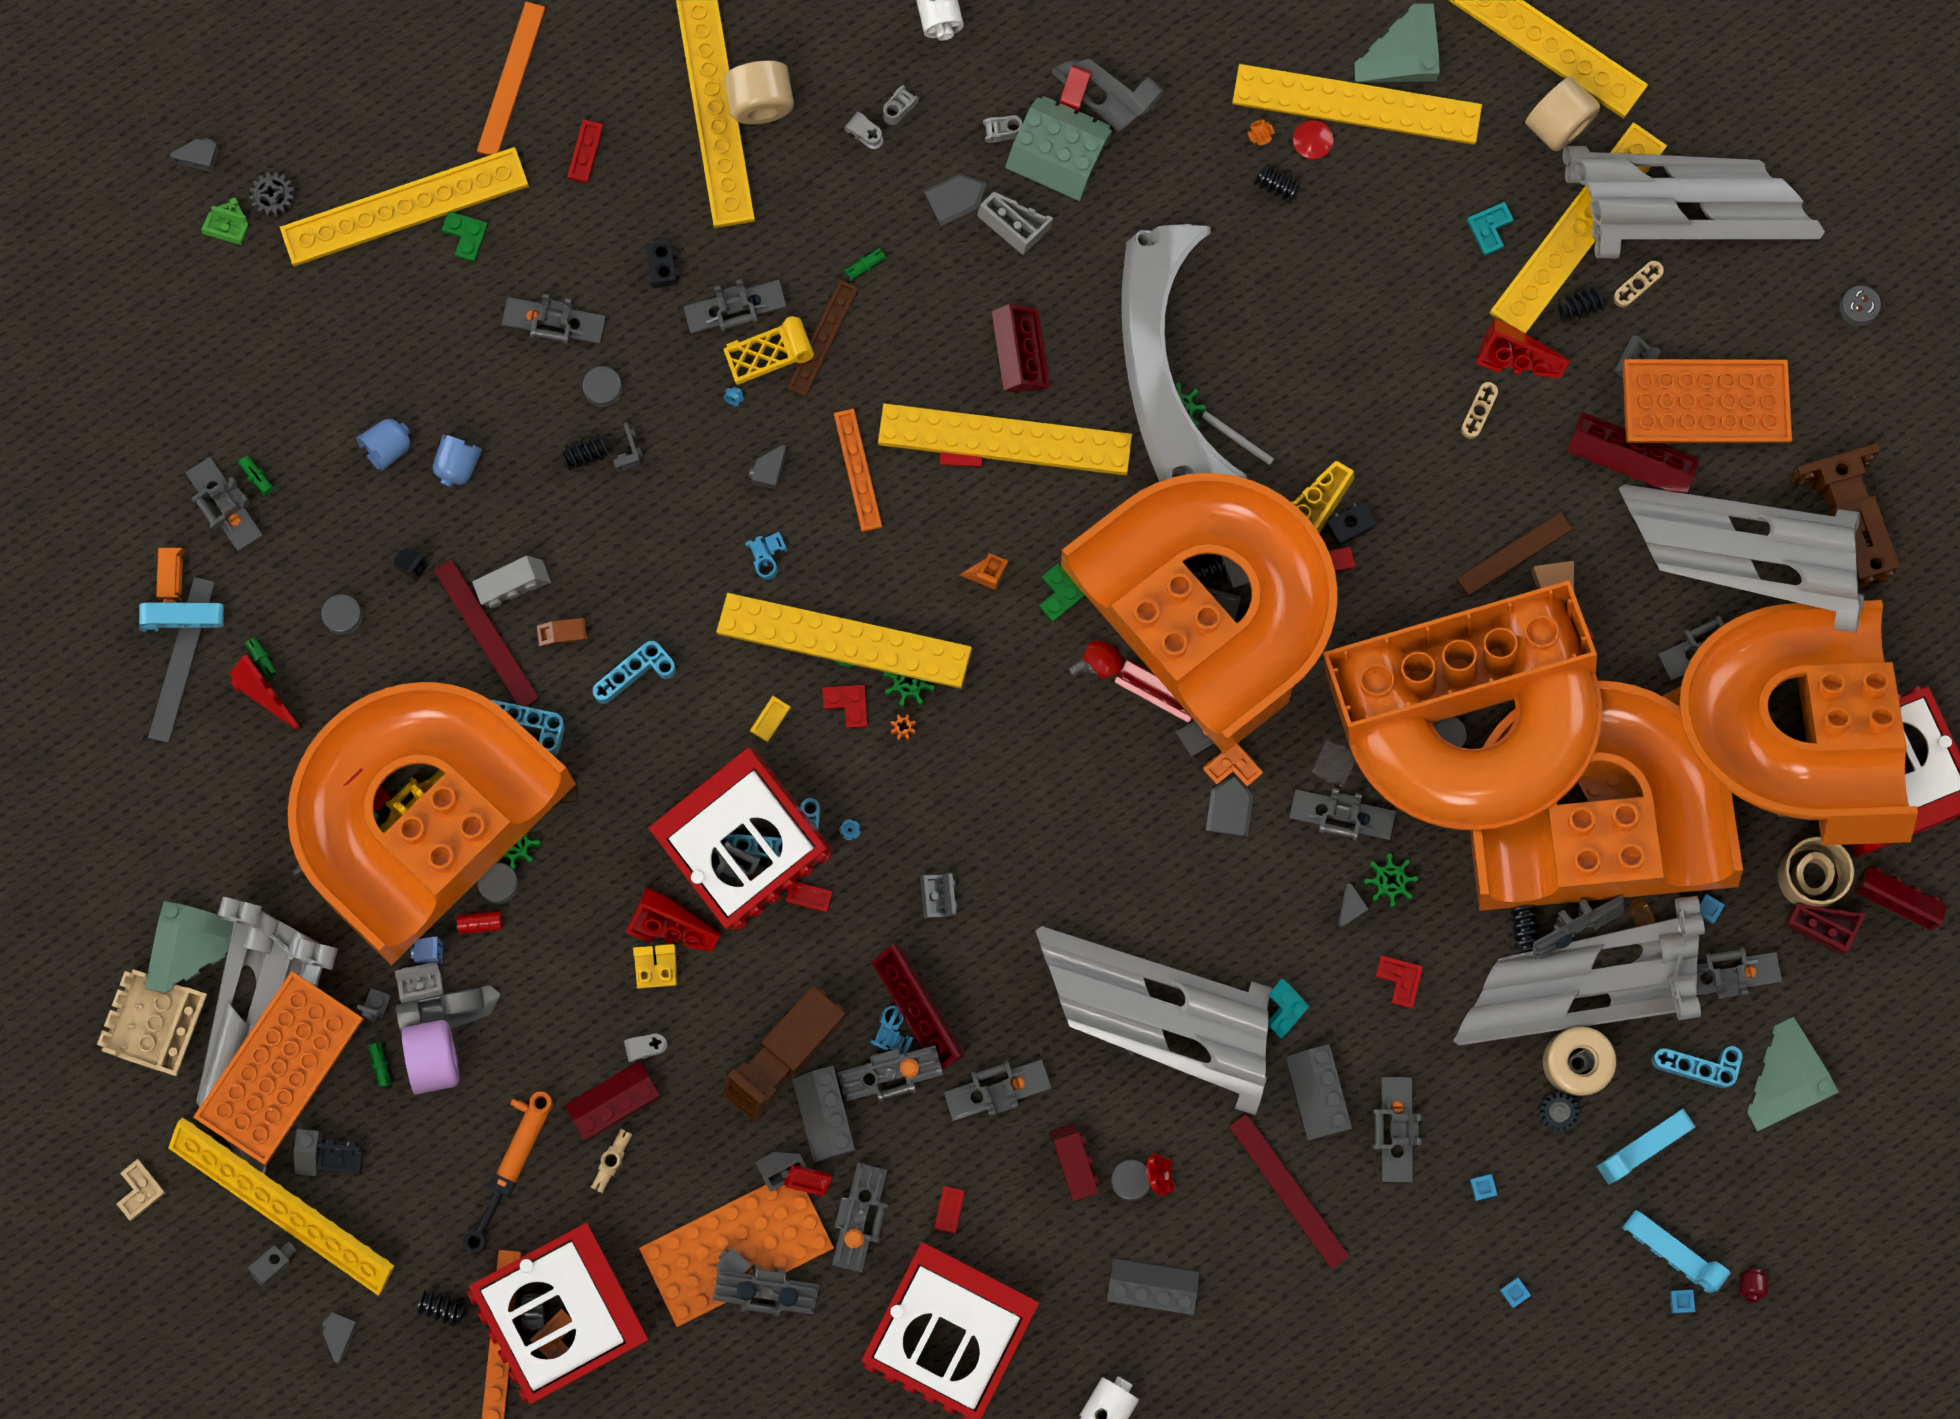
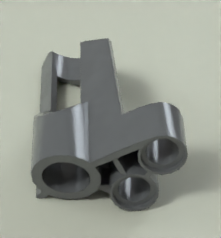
[1052,58,1164,133]

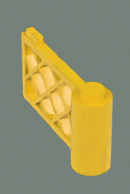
[724,316,814,385]

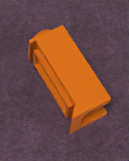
[156,548,186,603]

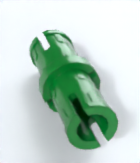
[844,247,886,281]
[238,455,274,496]
[245,638,277,680]
[367,1042,393,1088]

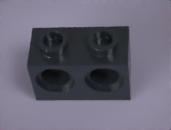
[646,240,680,289]

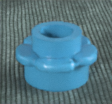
[724,387,744,406]
[839,819,860,840]

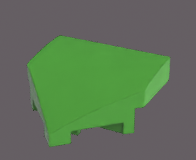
[201,198,248,245]

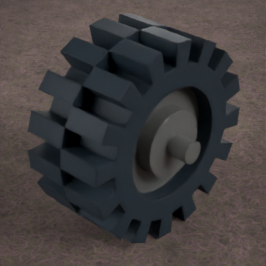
[1539,1091,1579,1132]

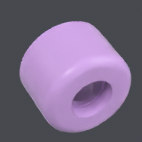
[401,1020,459,1095]

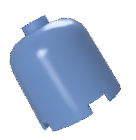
[357,419,410,471]
[432,434,482,487]

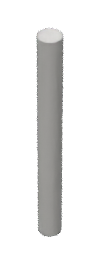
[1201,411,1274,465]

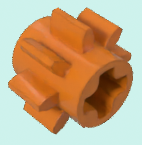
[1247,120,1275,145]
[891,714,916,741]

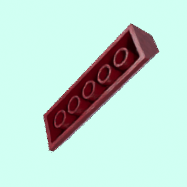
[1567,412,1699,494]
[871,944,966,1070]

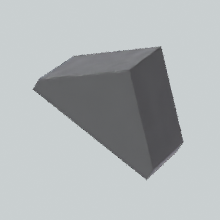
[1337,883,1369,929]

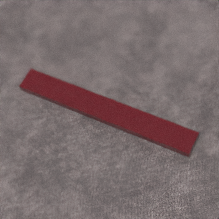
[433,560,539,707]
[1229,1114,1349,1269]

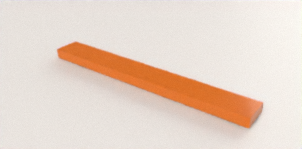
[477,2,546,156]

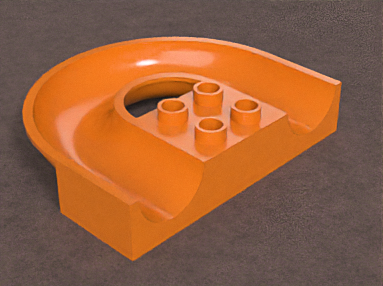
[1061,473,1337,754]
[1323,580,1602,830]
[1680,600,1918,845]
[1470,681,1743,911]
[288,682,576,966]

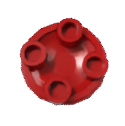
[1292,120,1334,160]
[1083,640,1123,679]
[1146,1153,1175,1196]

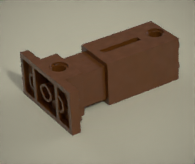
[1790,443,1900,589]
[723,986,845,1123]

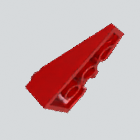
[1476,318,1570,378]
[229,655,301,731]
[626,888,721,951]

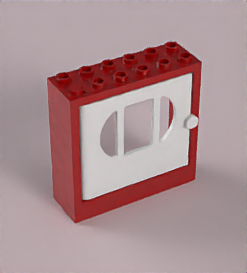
[1804,686,1960,858]
[648,747,834,931]
[467,1222,648,1405]
[861,1242,1039,1419]

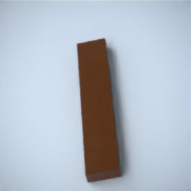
[787,280,859,398]
[1456,512,1572,597]

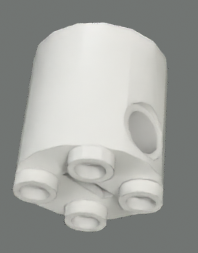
[916,0,964,41]
[1079,1377,1139,1419]

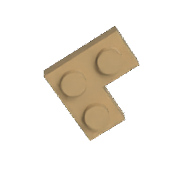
[117,1159,166,1221]

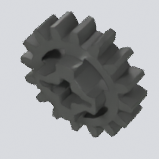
[249,172,295,217]

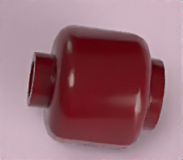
[1738,1269,1768,1303]

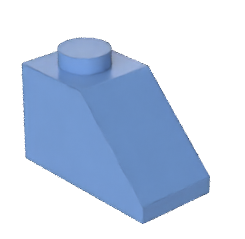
[411,937,443,964]

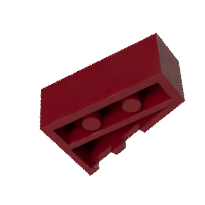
[1784,904,1865,955]
[1049,1123,1100,1201]

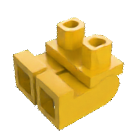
[633,944,677,989]

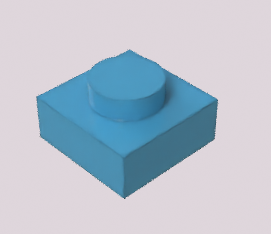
[1700,894,1725,924]
[1470,1174,1497,1201]
[1499,1277,1531,1308]
[1670,1290,1695,1313]

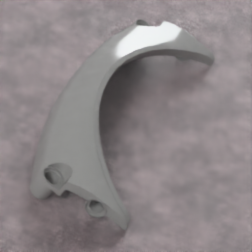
[1122,224,1247,482]

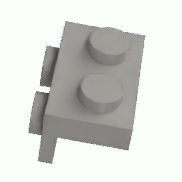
[395,962,444,1003]

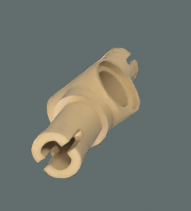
[591,1129,632,1193]

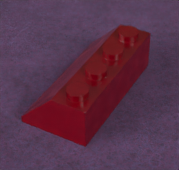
[992,304,1050,393]
[1854,866,1947,931]
[565,1060,661,1142]

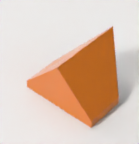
[959,553,1008,590]

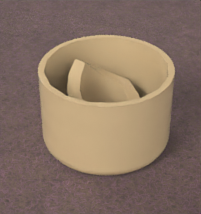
[724,61,794,124]
[1525,76,1600,151]
[1778,837,1854,908]
[1543,1027,1616,1096]

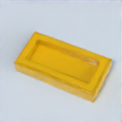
[750,696,791,742]

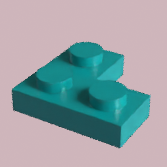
[1467,202,1514,256]
[1268,979,1310,1039]

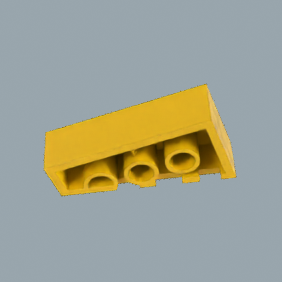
[1291,461,1354,533]

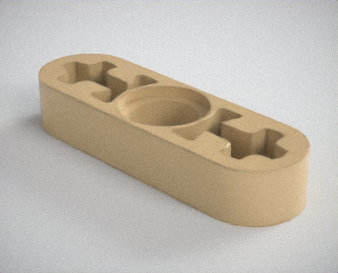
[1613,261,1664,307]
[1461,382,1498,439]

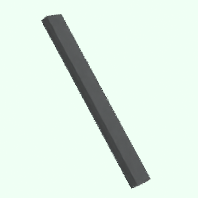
[148,577,216,744]

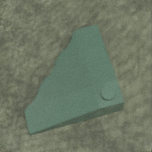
[1354,4,1440,83]
[145,901,234,993]
[1747,1017,1839,1132]

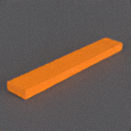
[834,408,882,532]

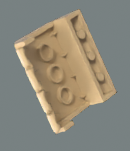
[97,969,207,1076]

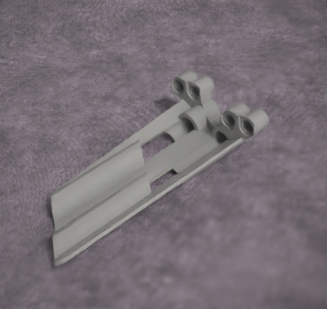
[1563,146,1825,258]
[1618,484,1864,633]
[1453,895,1705,1045]
[196,897,338,1173]
[1035,926,1272,1115]

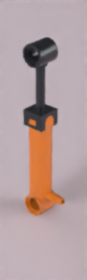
[463,1092,553,1254]

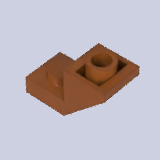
[537,618,587,646]

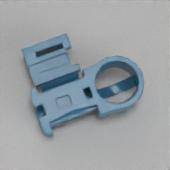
[746,532,788,580]
[870,1006,913,1054]

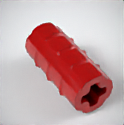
[457,911,502,934]

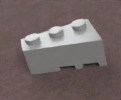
[977,192,1053,255]
[472,556,551,608]

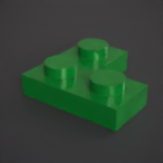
[442,212,488,262]
[1039,564,1085,622]

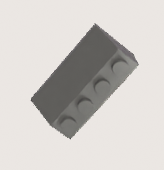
[1286,1044,1352,1141]
[792,1066,856,1163]
[1106,1258,1199,1316]

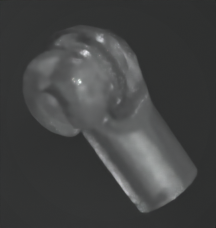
[1068,658,1097,677]

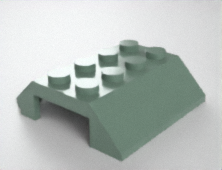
[1005,96,1112,201]

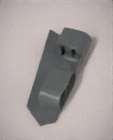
[396,985,501,1033]

